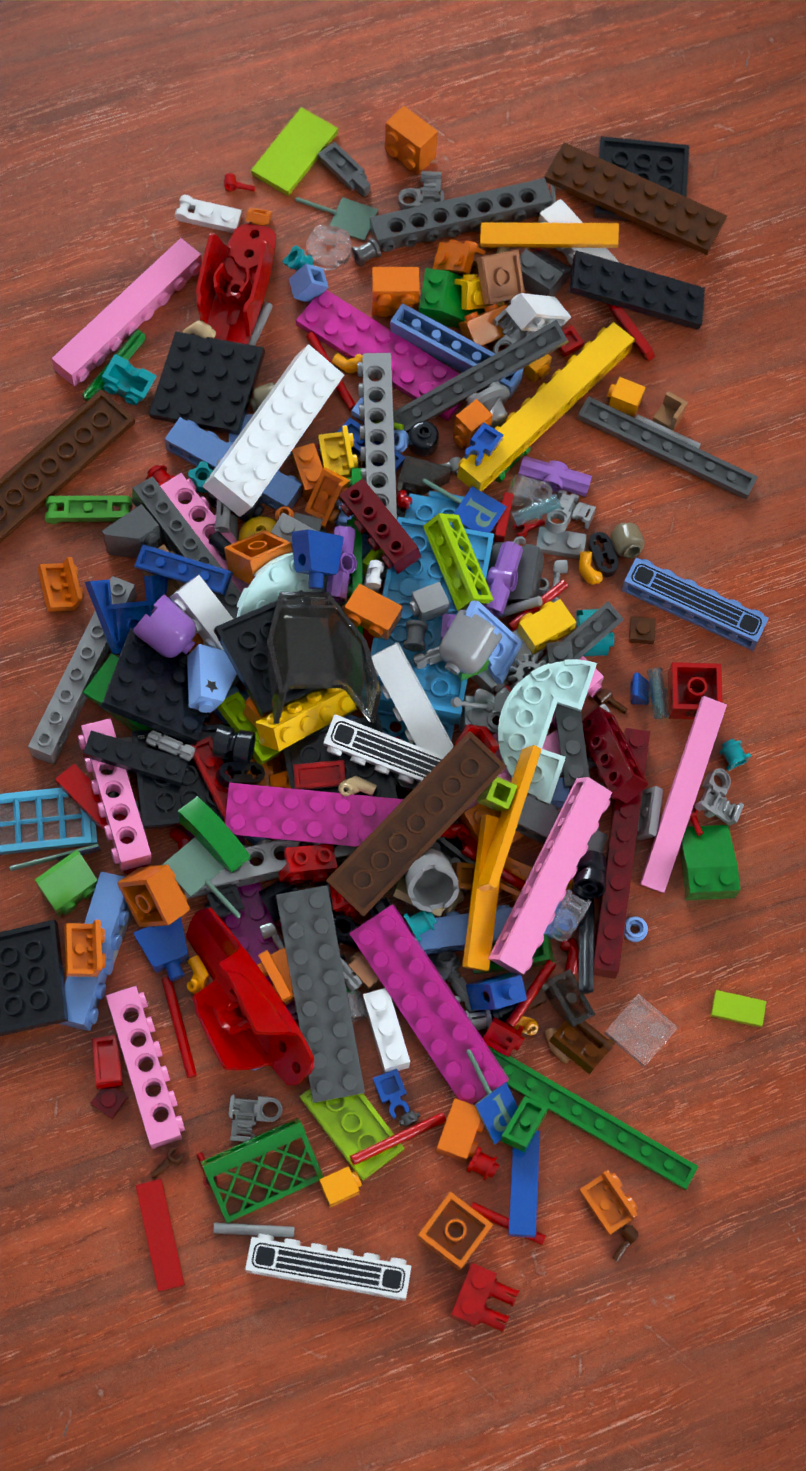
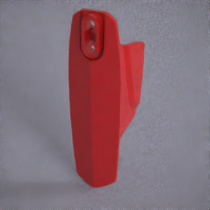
[196,223,276,345]
[186,908,314,1086]

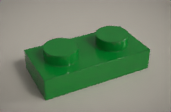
[501,1096,549,1153]

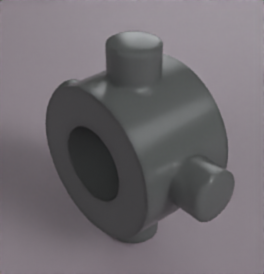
[399,1111,420,1128]

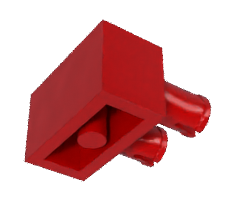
[450,1263,519,1333]

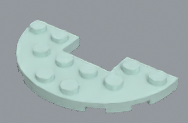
[236,552,352,617]
[498,659,597,804]

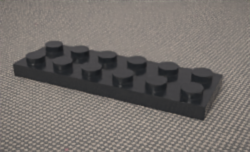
[569,250,705,330]

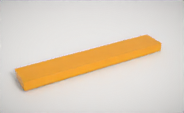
[480,223,619,248]
[477,745,541,891]
[462,814,500,972]

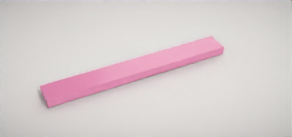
[639,696,727,893]

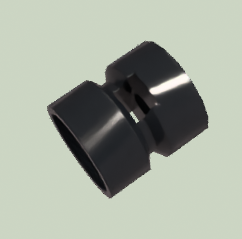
[212,725,256,764]
[572,850,607,899]

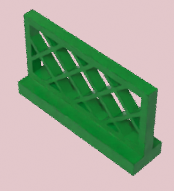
[201,1118,324,1223]

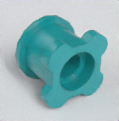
[283,245,314,272]
[188,461,214,493]
[719,739,752,771]
[404,910,437,942]

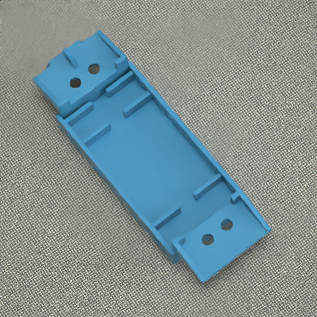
[361,490,494,746]

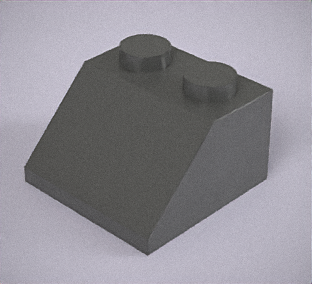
[102,504,162,558]

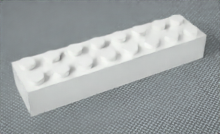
[203,344,344,517]

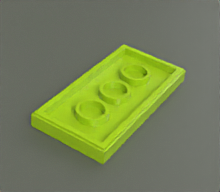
[251,107,338,196]
[299,1088,405,1182]

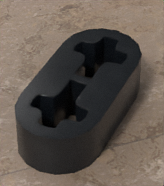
[588,532,619,577]
[216,762,265,788]

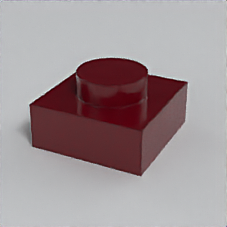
[90,1087,128,1120]

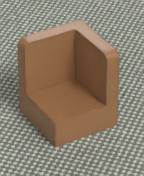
[653,391,688,431]

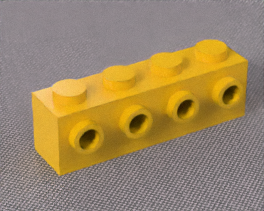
[255,682,357,751]

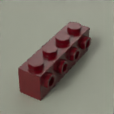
[339,478,422,574]
[582,706,649,803]

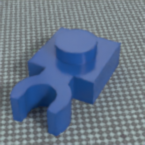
[464,423,504,466]
[373,1069,409,1120]

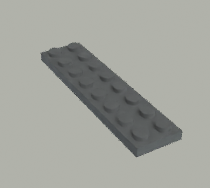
[276,886,365,1103]

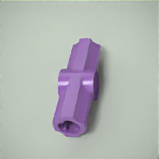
[518,456,592,497]
[325,526,357,603]
[483,541,523,617]

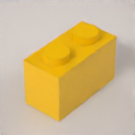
[517,599,576,655]

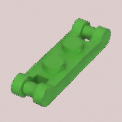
[45,496,132,524]

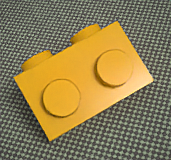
[455,274,504,310]
[318,425,358,478]

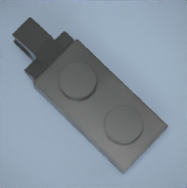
[318,142,371,197]

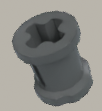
[351,238,381,267]
[403,620,428,652]

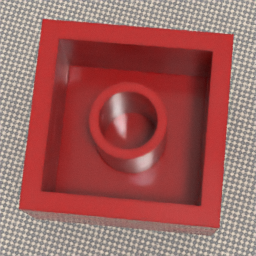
[668,662,723,719]

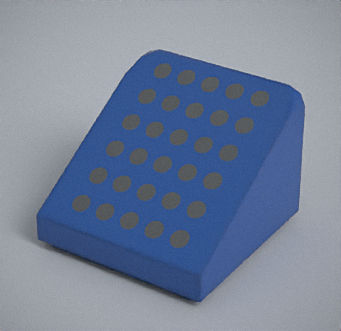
[630,672,649,705]

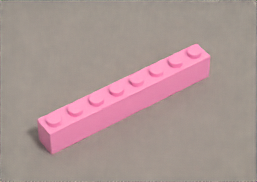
[51,238,202,387]
[488,777,612,974]

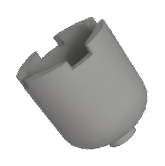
[439,610,502,675]
[404,848,459,912]

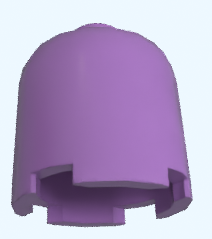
[133,594,197,658]

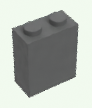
[486,544,545,606]

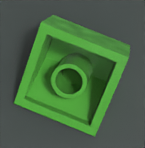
[35,850,98,917]

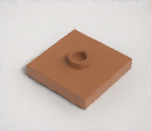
[477,250,525,305]

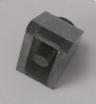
[397,455,452,496]
[542,969,596,1027]

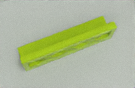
[423,513,494,611]

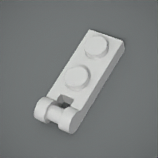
[175,195,242,233]
[363,560,384,592]

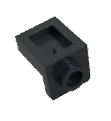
[204,884,245,919]

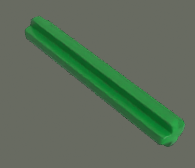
[82,329,146,401]

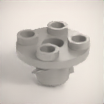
[466,381,510,427]

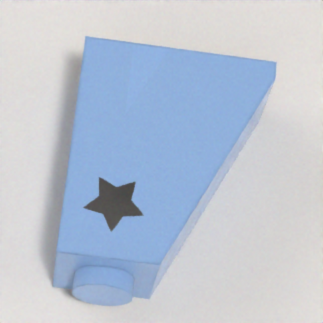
[187,644,237,713]

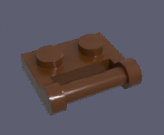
[549,1010,616,1074]

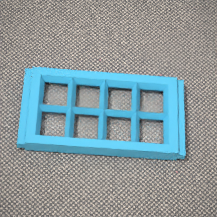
[0,788,98,855]

